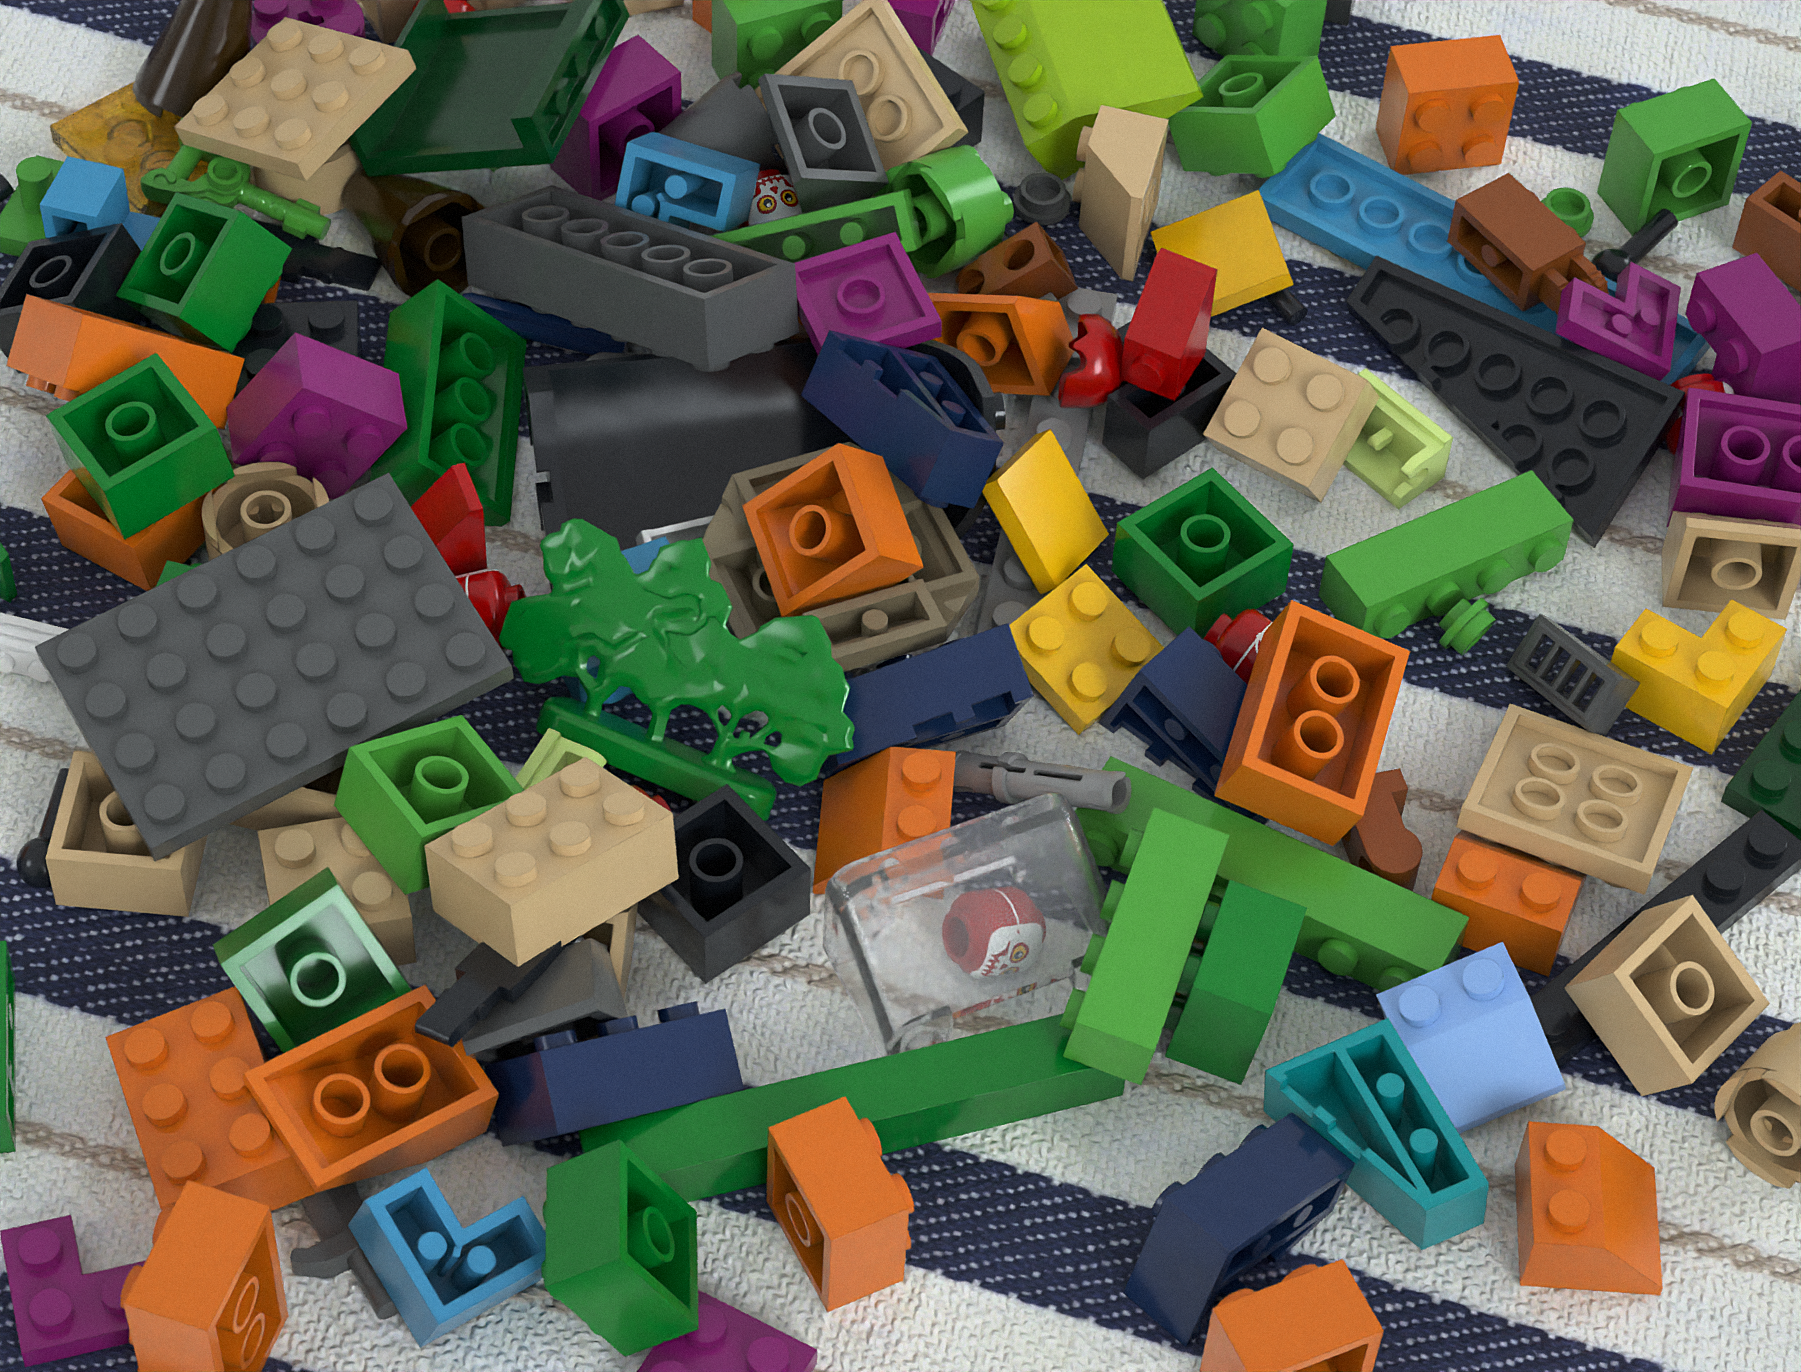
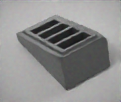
[1506,614,1640,736]

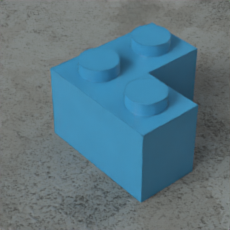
[614,132,760,232]
[40,156,161,251]
[348,1168,546,1348]

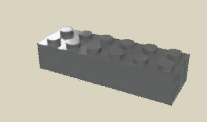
[461,185,799,372]

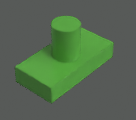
[0,155,64,257]

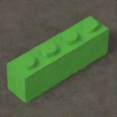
[708,188,923,263]
[1319,470,1574,639]
[1059,807,1230,1085]

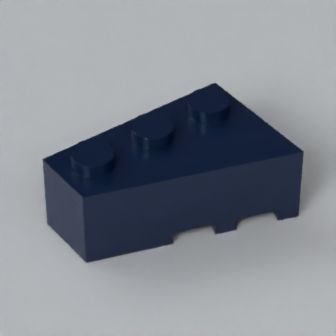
[801,330,1004,509]
[822,623,1034,778]
[1098,626,1270,825]
[484,1001,744,1147]
[1123,1112,1355,1347]

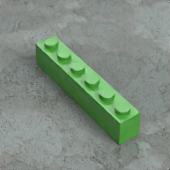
[1071,756,1469,992]

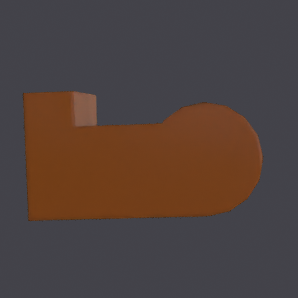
[955,221,1078,300]
[1341,768,1423,892]

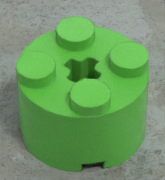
[874,145,1014,278]

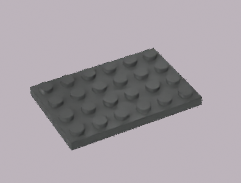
[35,473,514,861]

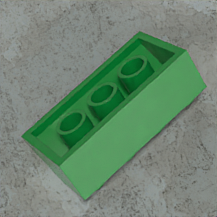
[369,279,526,527]

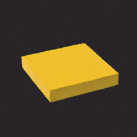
[1150,190,1294,317]
[982,429,1109,594]

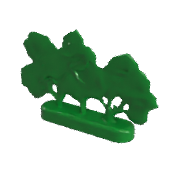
[498,518,855,821]

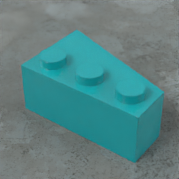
[1263,1018,1489,1250]

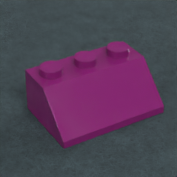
[1666,388,1801,527]

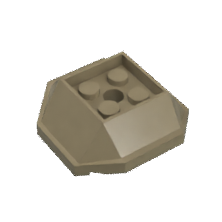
[702,442,980,672]

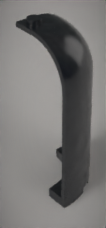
[522,337,1006,592]

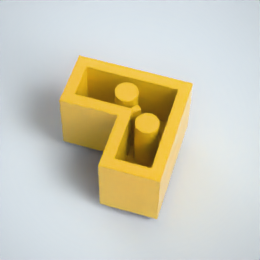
[1611,599,1787,755]

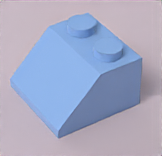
[1376,942,1566,1134]

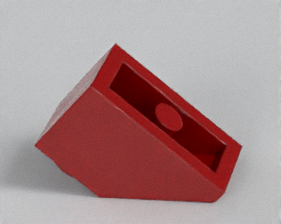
[1120,248,1218,401]
[411,463,487,576]

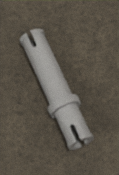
[953,750,1132,814]

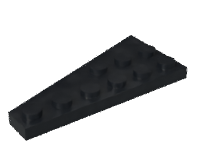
[1346,255,1686,548]

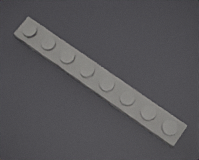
[976,288,1118,634]

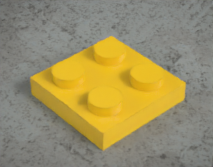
[1009,564,1164,735]

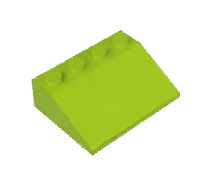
[970,0,1204,180]

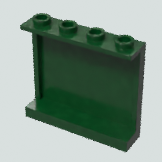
[348,0,630,177]

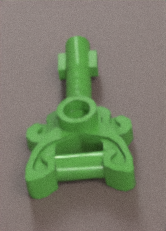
[140,117,331,240]

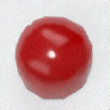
[1058,314,1124,408]

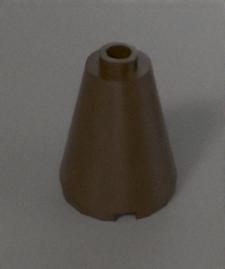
[133,0,253,118]
[343,168,486,297]

